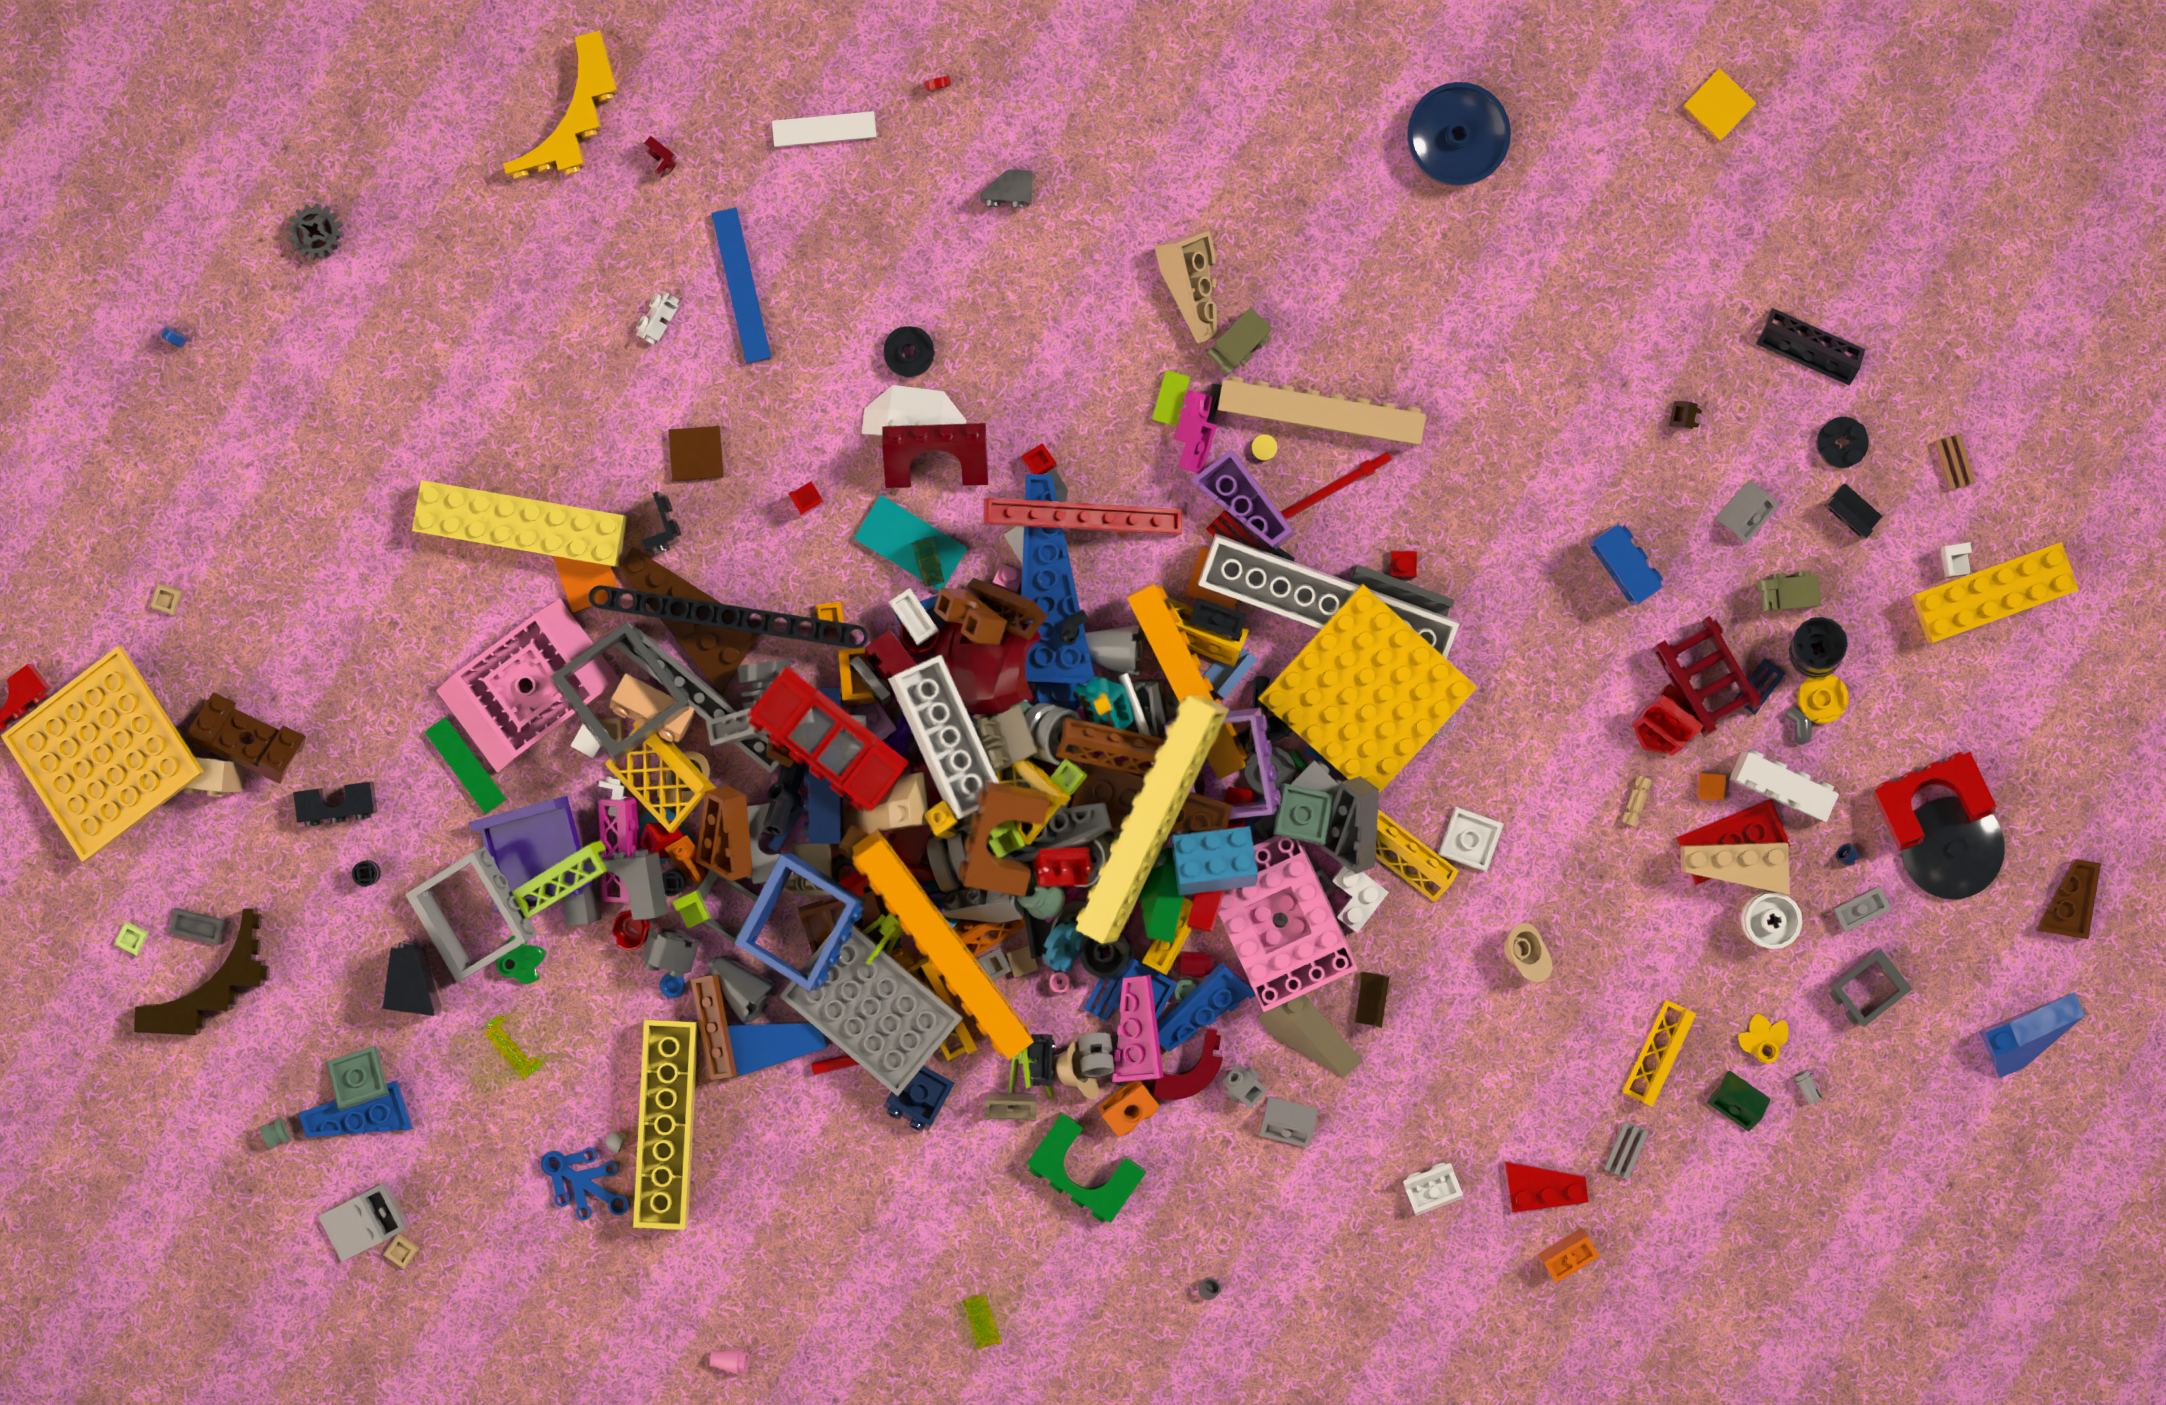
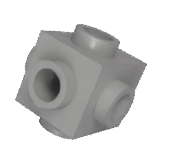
[1222,1063,1268,1109]

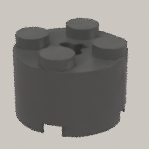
[642,927,699,978]

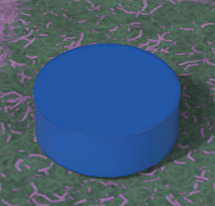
[161,326,188,347]
[660,973,686,998]

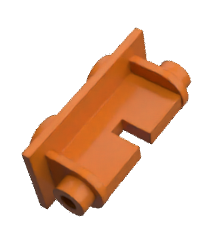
[665,836,706,883]

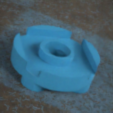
[1043,920,1086,972]

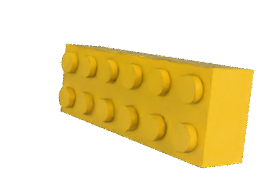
[1910,542,2079,643]

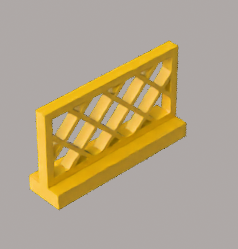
[605,721,716,833]
[997,757,1071,845]

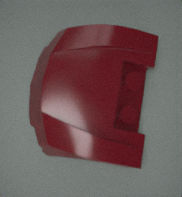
[935,621,1041,715]

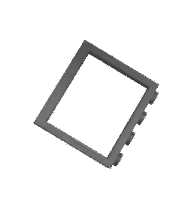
[551,622,690,763]

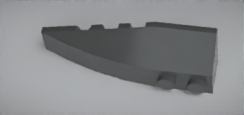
[966,803,1111,870]

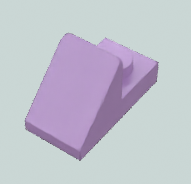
[852,696,897,741]

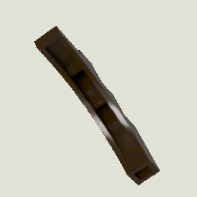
[134,907,270,1035]

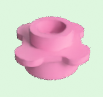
[1046,970,1073,996]

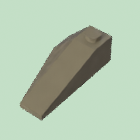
[1257,994,1363,1078]

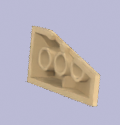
[1154,230,1217,343]
[843,773,929,839]

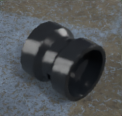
[352,860,381,887]
[662,870,686,896]

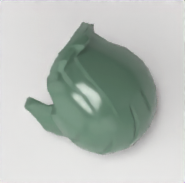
[1017,870,1066,920]

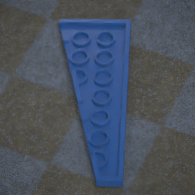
[1021,474,1094,683]

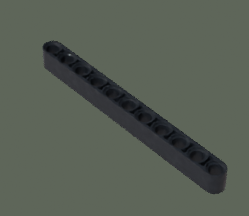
[589,585,868,649]

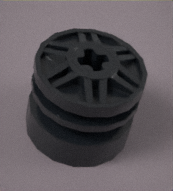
[1788,617,1848,679]

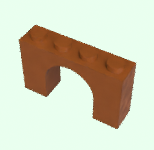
[959,781,1050,897]

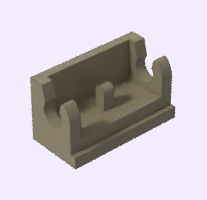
[984,1092,1037,1121]

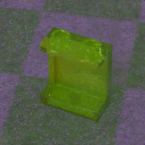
[483,1013,550,1080]

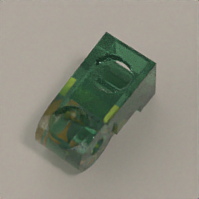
[911,536,945,588]

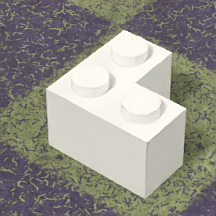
[1331,864,1389,933]

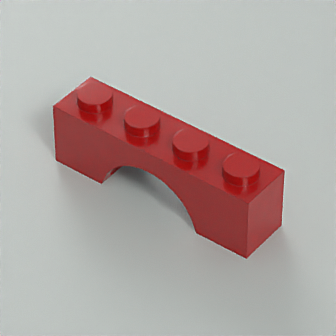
[0,664,51,733]

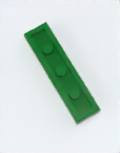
[425,717,507,815]

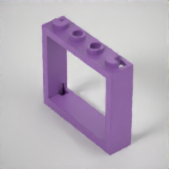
[1165,708,1281,819]

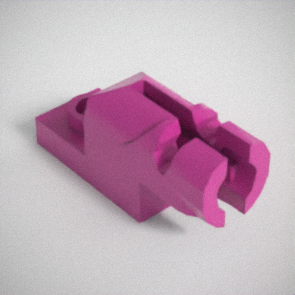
[1173,389,1217,474]

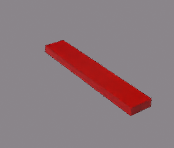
[1186,786,1254,933]

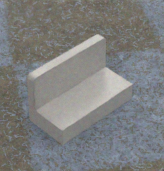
[1716,481,1779,545]
[1259,1097,1318,1148]

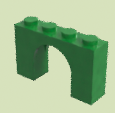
[1026,1112,1146,1223]

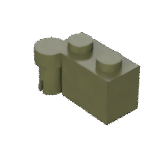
[1206,307,1273,377]
[1757,571,1821,611]

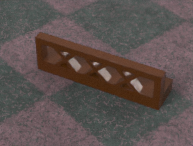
[967,578,1047,640]

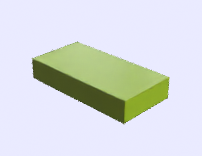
[1152,370,1190,427]

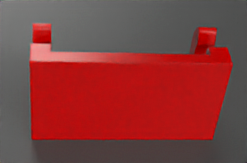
[1033,848,1092,887]

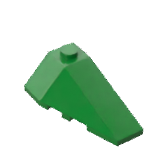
[1138,847,1184,944]

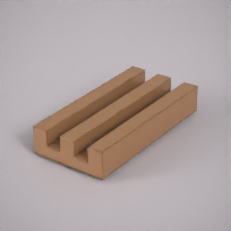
[1934,433,1976,490]

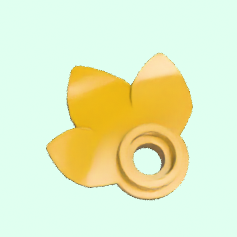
[1738,1013,1789,1064]

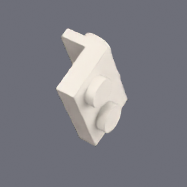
[1403,1163,1464,1216]

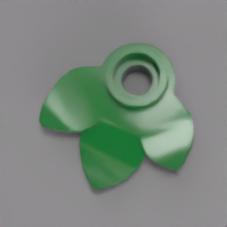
[496,935,546,984]

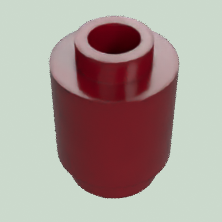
[1174,951,1212,978]

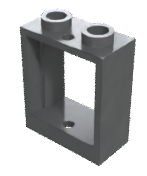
[698,870,759,943]
[1828,947,1912,1027]

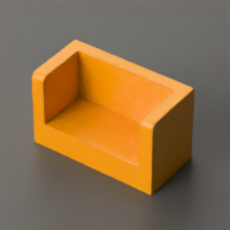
[838,648,875,706]

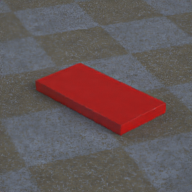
[1676,799,1791,885]

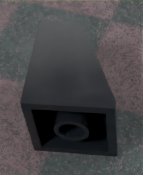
[382,941,442,1016]

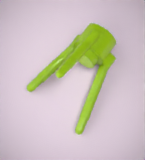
[863,913,904,965]
[1008,1047,1054,1098]

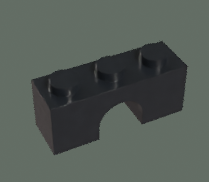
[293,781,378,827]

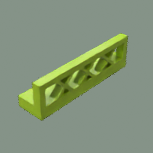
[512,841,607,919]

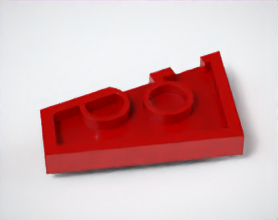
[1505,1161,1589,1213]

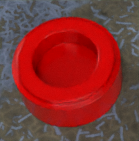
[924,76,951,91]

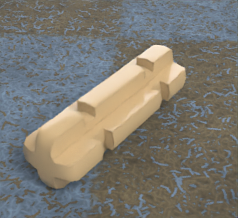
[1622,776,1651,826]

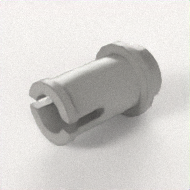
[1794,1070,1823,1104]

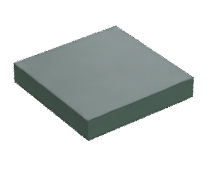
[1273,783,1334,845]
[327,1046,389,1111]

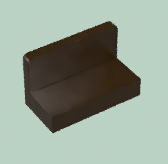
[1355,971,1389,1028]

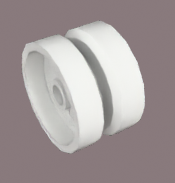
[1741,891,1802,949]

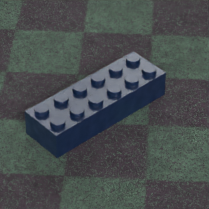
[804,688,843,844]

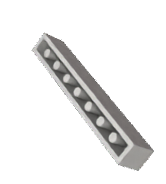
[614,622,781,773]

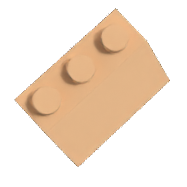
[610,673,695,743]

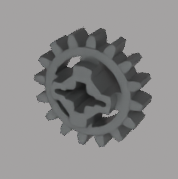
[286,203,344,260]

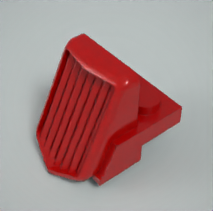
[1631,684,1704,756]

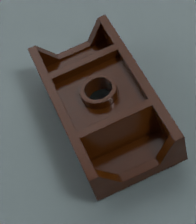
[187,692,306,784]
[798,888,905,956]

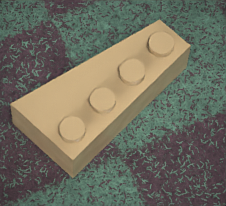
[183,756,245,797]
[1680,842,1790,895]

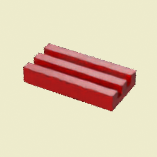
[1206,511,1260,549]

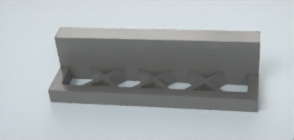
[1350,565,1454,617]

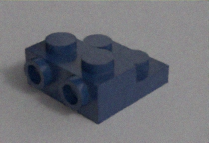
[883,1066,955,1132]

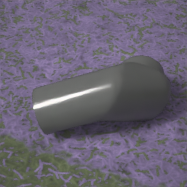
[1785,706,1812,745]

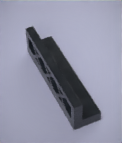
[1756,308,1866,386]

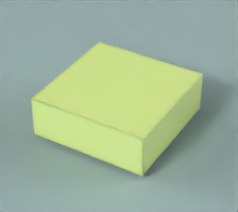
[114,921,150,956]

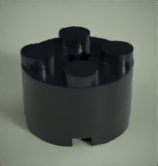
[1079,932,1135,980]

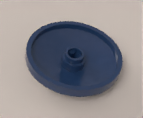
[1407,82,1511,186]

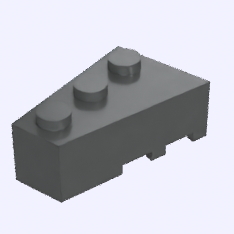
[1318,776,1379,874]

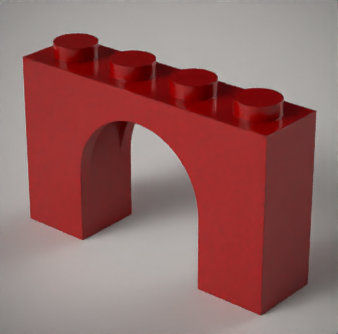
[1874,751,1997,851]

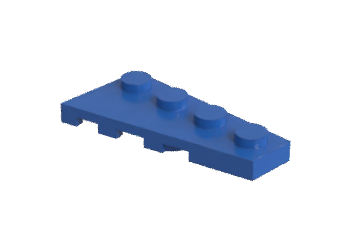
[1157,962,1256,1052]
[298,1080,414,1137]

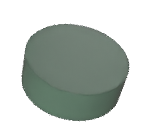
[1173,979,1197,1003]

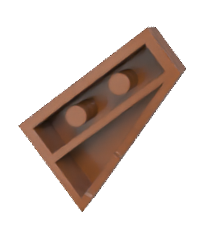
[695,785,753,881]

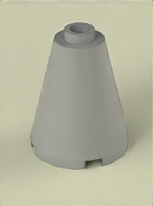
[1085,625,1145,676]

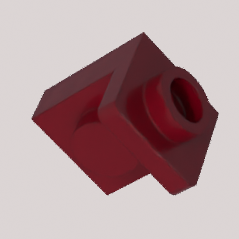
[644,135,677,177]

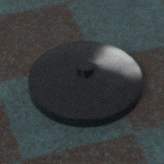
[1901,797,2005,899]

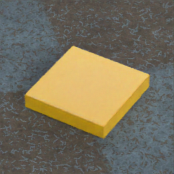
[1683,68,1756,141]

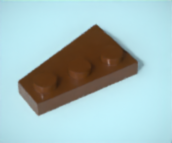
[2036,859,2101,939]

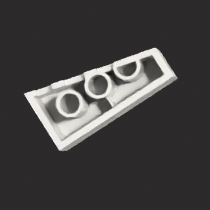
[1729,749,1839,822]

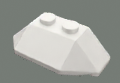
[862,385,966,436]

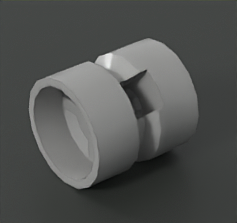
[1078,1033,1115,1077]

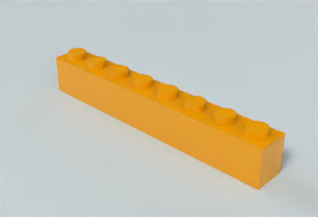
[1126,581,1248,780]

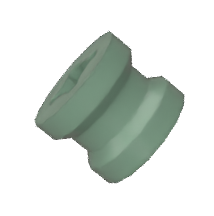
[261,1117,291,1149]

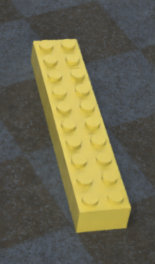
[1076,695,1229,944]

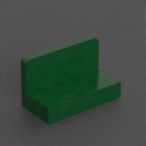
[1707,1071,1770,1132]

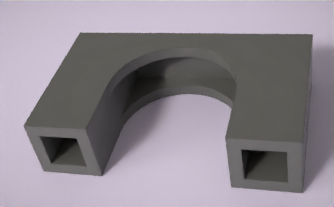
[562,849,668,926]

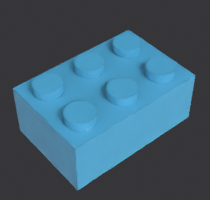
[1171,827,1258,895]

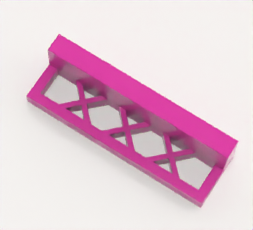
[598,797,640,903]

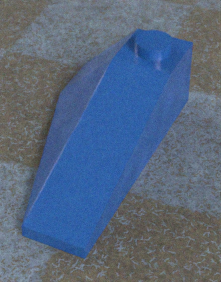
[1980,992,2085,1078]

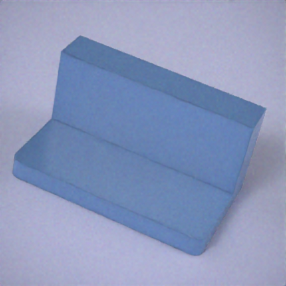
[1203,648,1258,699]

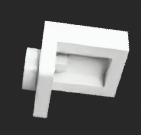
[598,776,627,816]

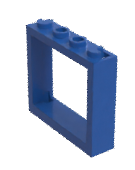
[734,853,866,991]

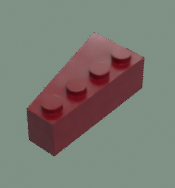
[865,629,918,700]
[886,749,942,866]

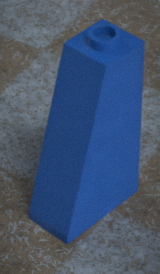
[727,1022,830,1076]

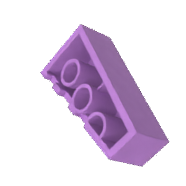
[1190,449,1297,549]

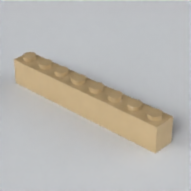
[1217,376,1426,446]

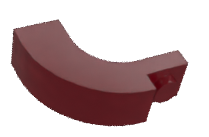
[1153,1027,1223,1100]

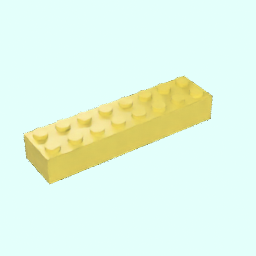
[412,480,628,567]
[633,1019,699,1230]

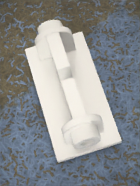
[636,290,679,345]

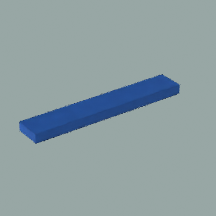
[711,207,772,364]

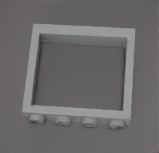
[405,846,537,983]

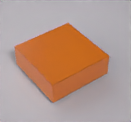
[1697,773,1726,800]

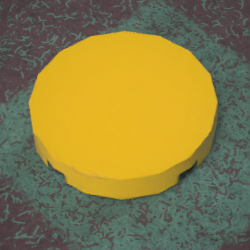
[1797,674,1849,724]

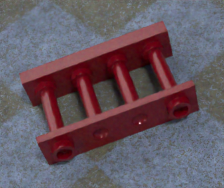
[1653,616,1762,738]

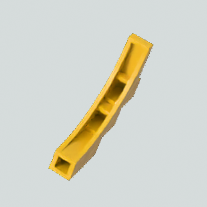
[503,30,619,179]

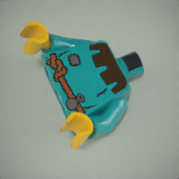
[1073,677,1134,730]

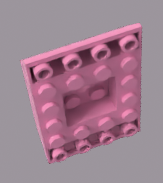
[436,599,621,773]
[1219,836,1358,1012]

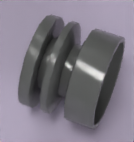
[737,659,792,710]

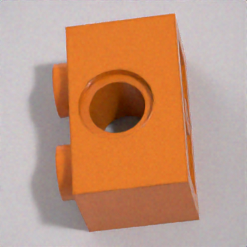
[1096,1080,1160,1138]

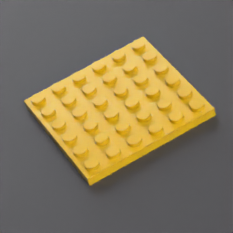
[1258,583,1478,794]
[1,646,204,862]

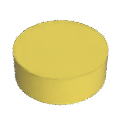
[1251,435,1277,461]

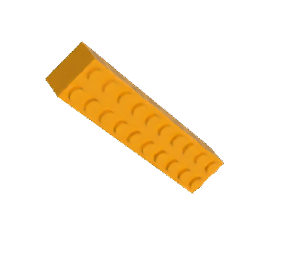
[852,829,1033,1060]

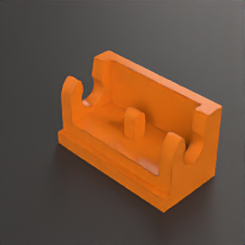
[1538,1228,1600,1283]

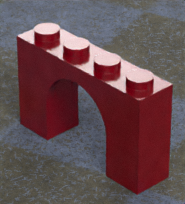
[882,423,988,488]

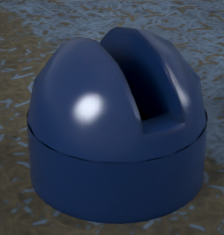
[1836,843,1859,866]

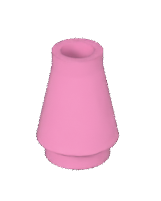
[710,1349,749,1375]

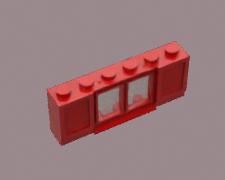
[746,666,909,812]

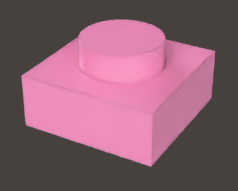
[992,563,1022,594]

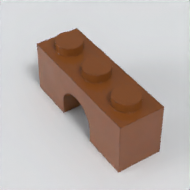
[934,587,1007,645]

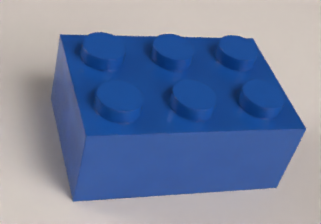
[1588,523,1663,606]

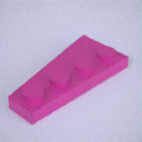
[1112,975,1163,1082]

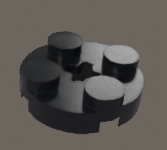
[883,326,935,378]
[1816,417,1869,468]

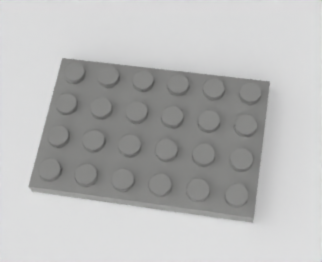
[780,924,964,1096]

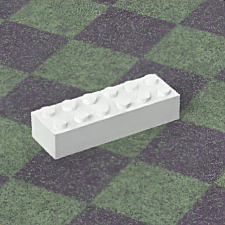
[888,655,999,819]

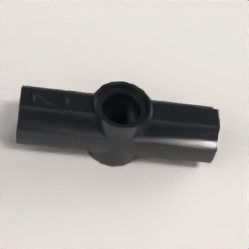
[763,760,805,836]

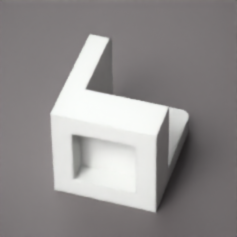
[1940,542,1972,577]
[571,724,608,758]

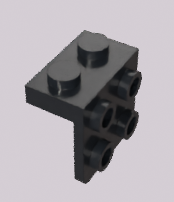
[642,491,681,555]

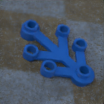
[541,1147,630,1220]

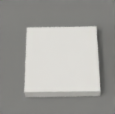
[1438,806,1504,872]

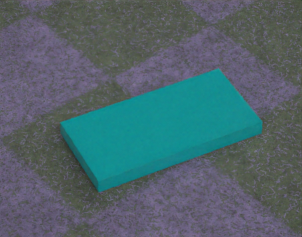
[854,495,968,591]

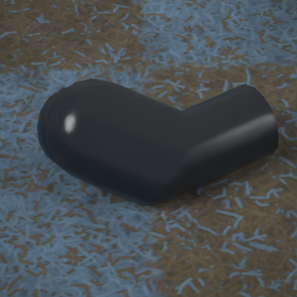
[1060,609,1089,645]

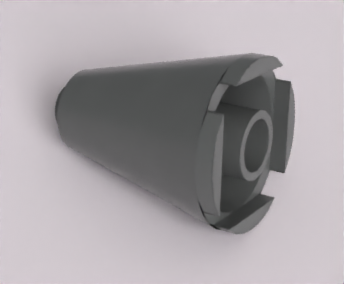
[707,955,779,1024]

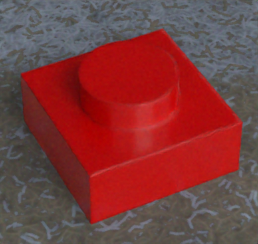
[1021,443,1057,475]
[1390,551,1417,577]

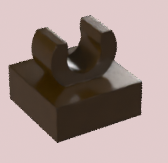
[1669,401,1702,429]

